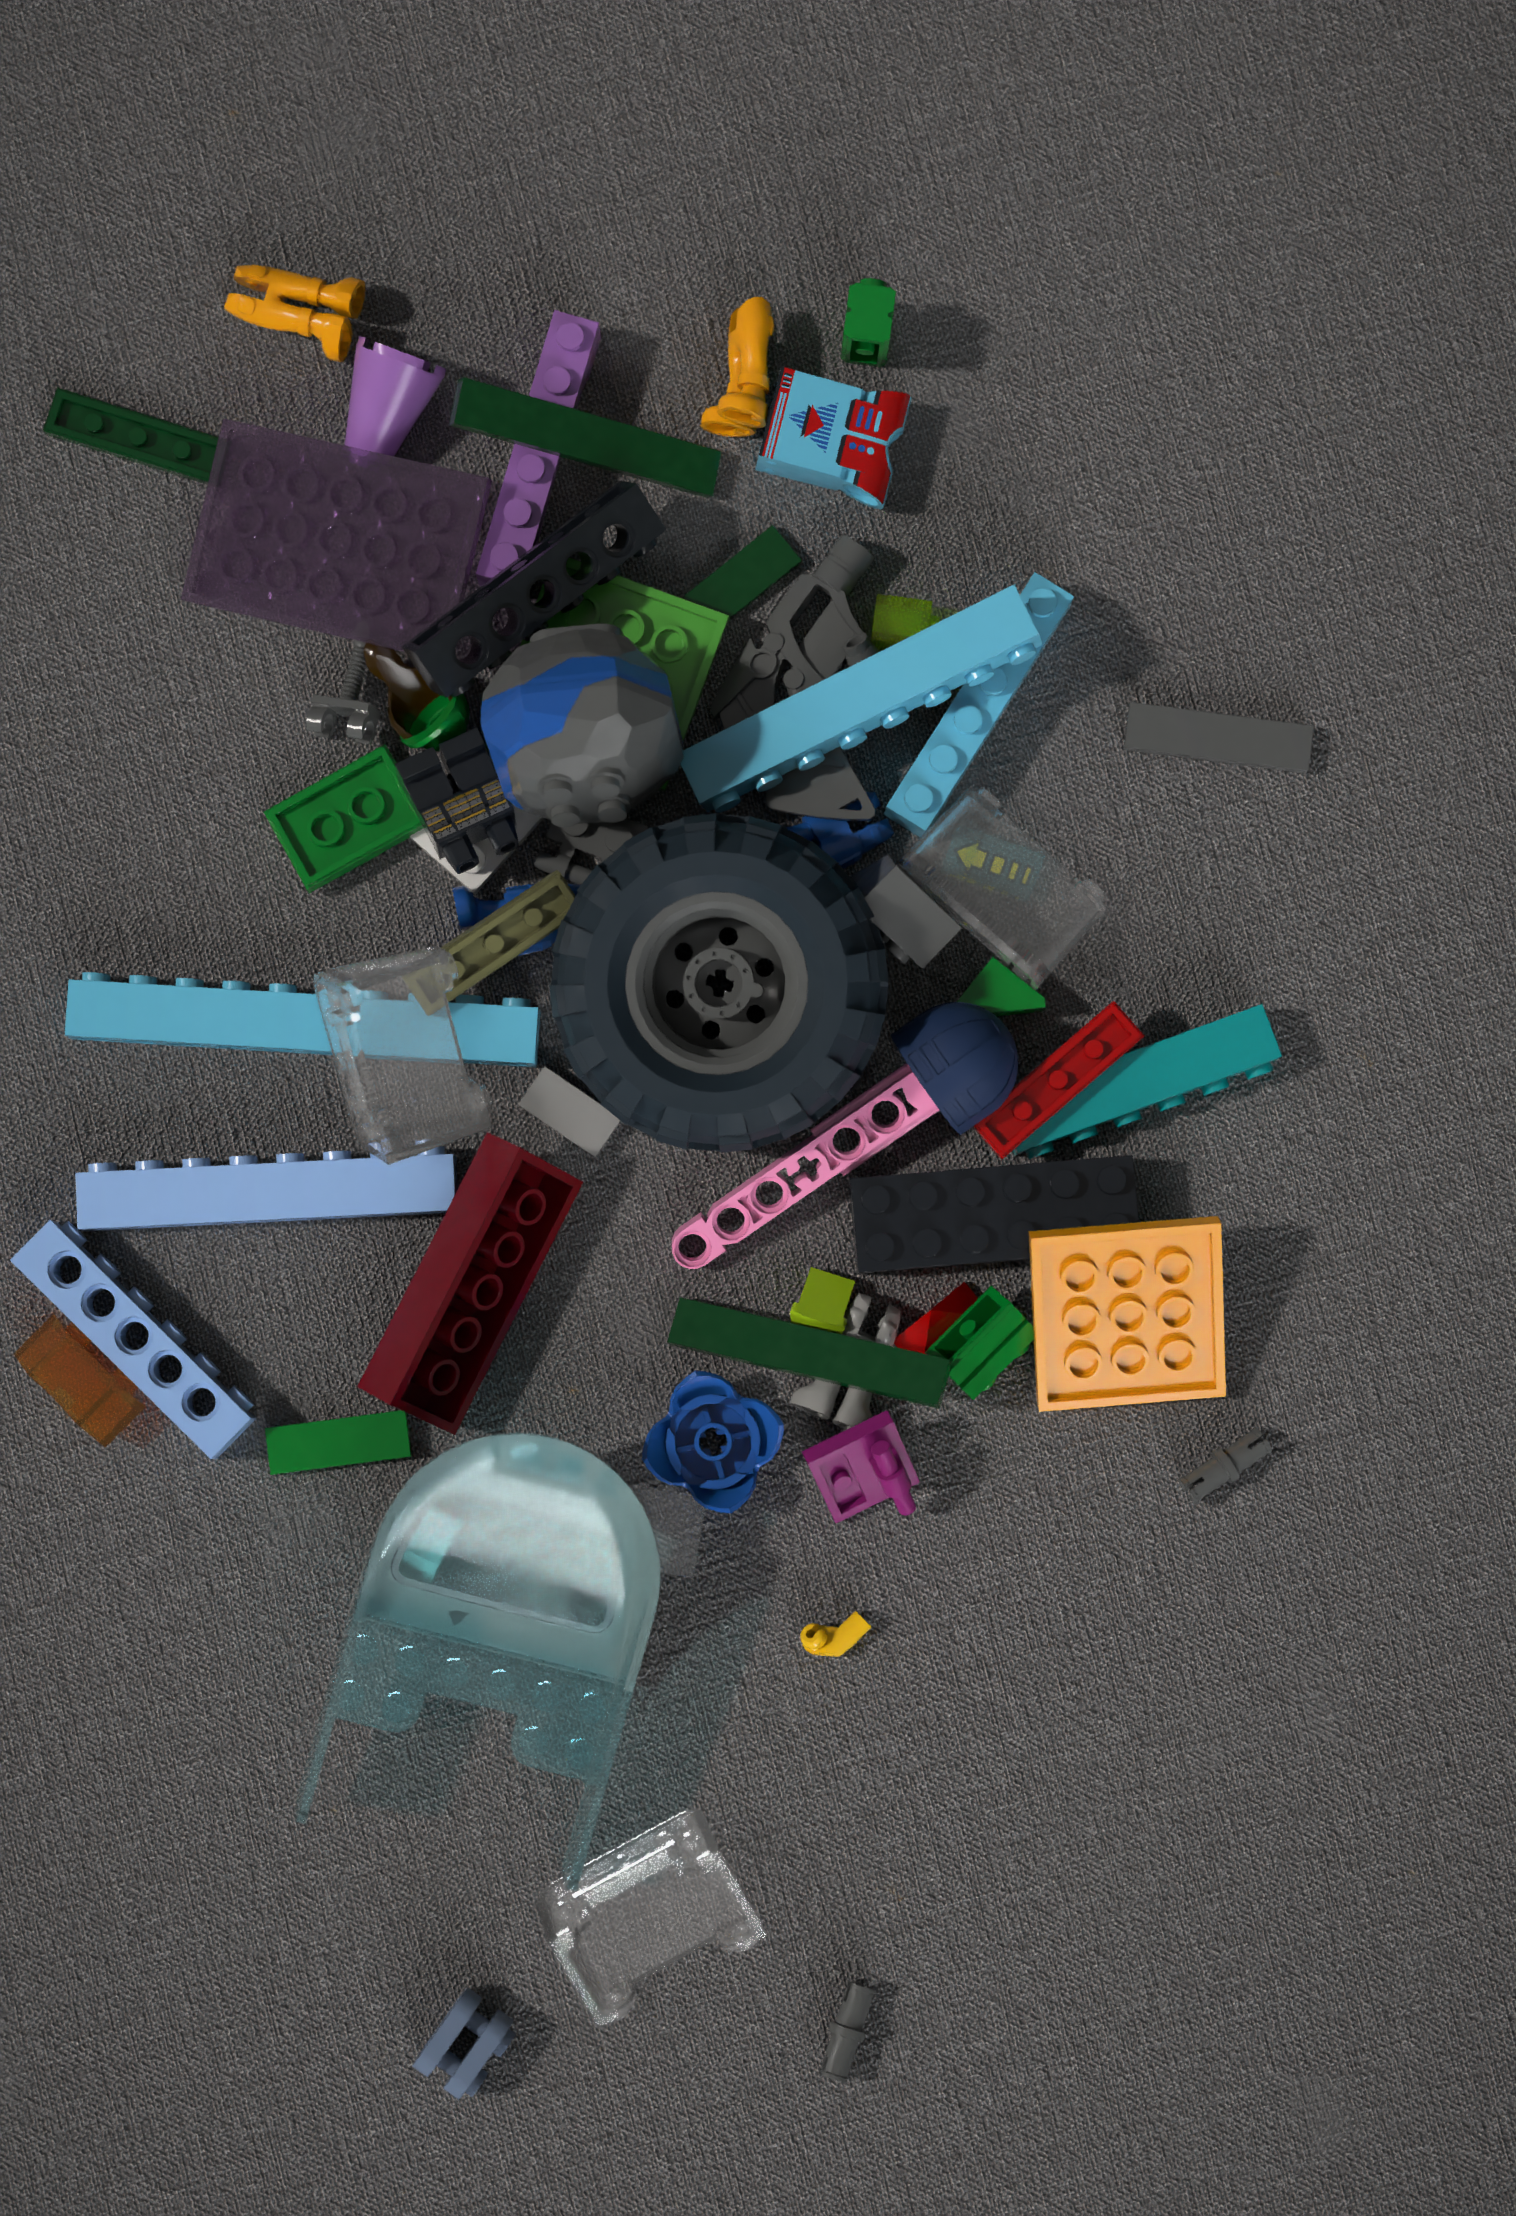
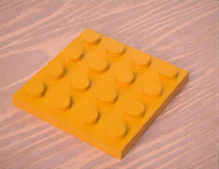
[1029,1216,1226,1412]

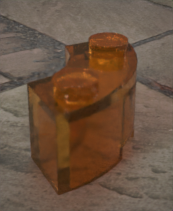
[13,1314,145,1448]

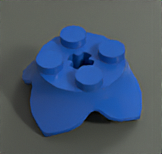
[642,1371,784,1513]

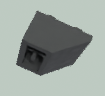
[850,855,962,969]

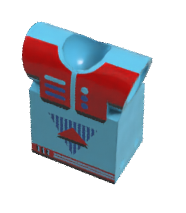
[755,367,912,509]

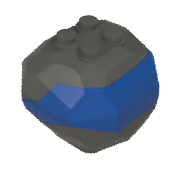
[481,624,684,827]

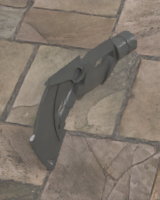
[710,534,876,821]

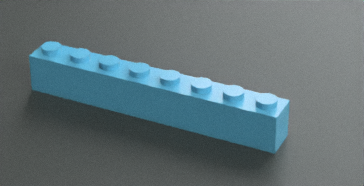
[681,584,1043,813]

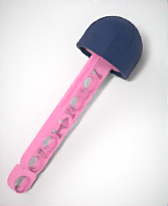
[672,1002,1018,1269]

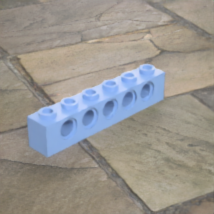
[10,1220,257,1459]

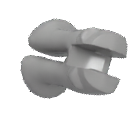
[789,1293,901,1430]

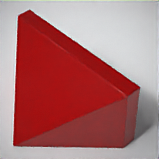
[894,1282,978,1354]

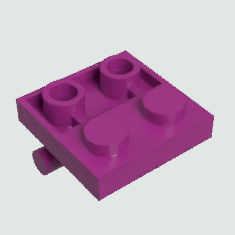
[802,1410,920,1523]

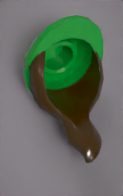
[364,640,470,752]

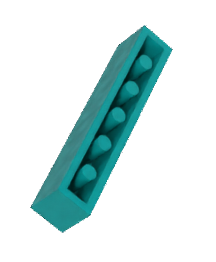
[1013,1004,1282,1160]

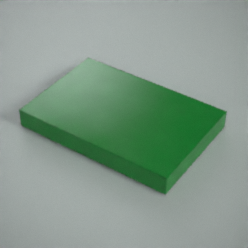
[264,744,423,894]

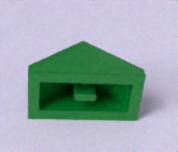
[957,957,1046,1017]

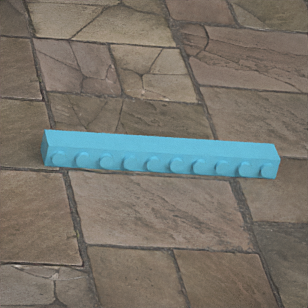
[65,972,541,1068]

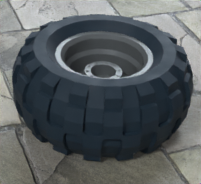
[549,813,889,1153]

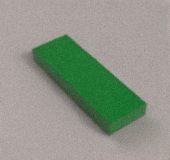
[265,1410,412,1475]

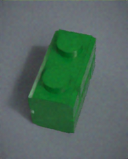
[841,278,896,367]
[925,1286,1034,1400]

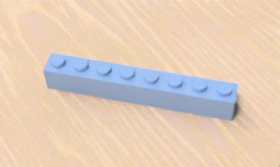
[75,1146,458,1231]

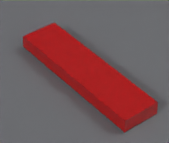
[973,1001,1144,1160]

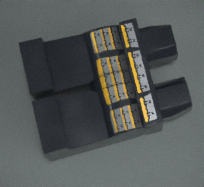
[395,727,519,874]

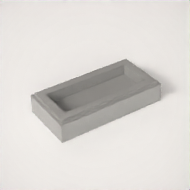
[518,1066,621,1158]

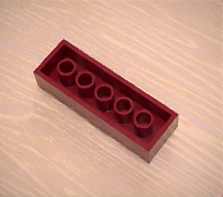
[357,1132,583,1435]

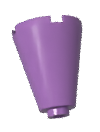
[344,336,447,472]

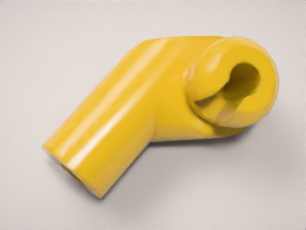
[800,1610,872,1657]

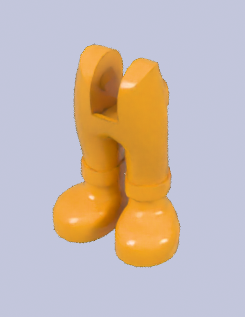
[224,265,366,362]
[700,297,774,437]

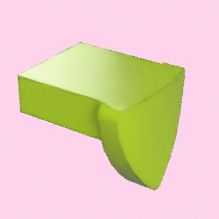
[790,1267,855,1334]

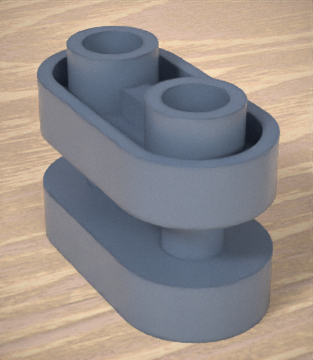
[412,1987,516,2100]

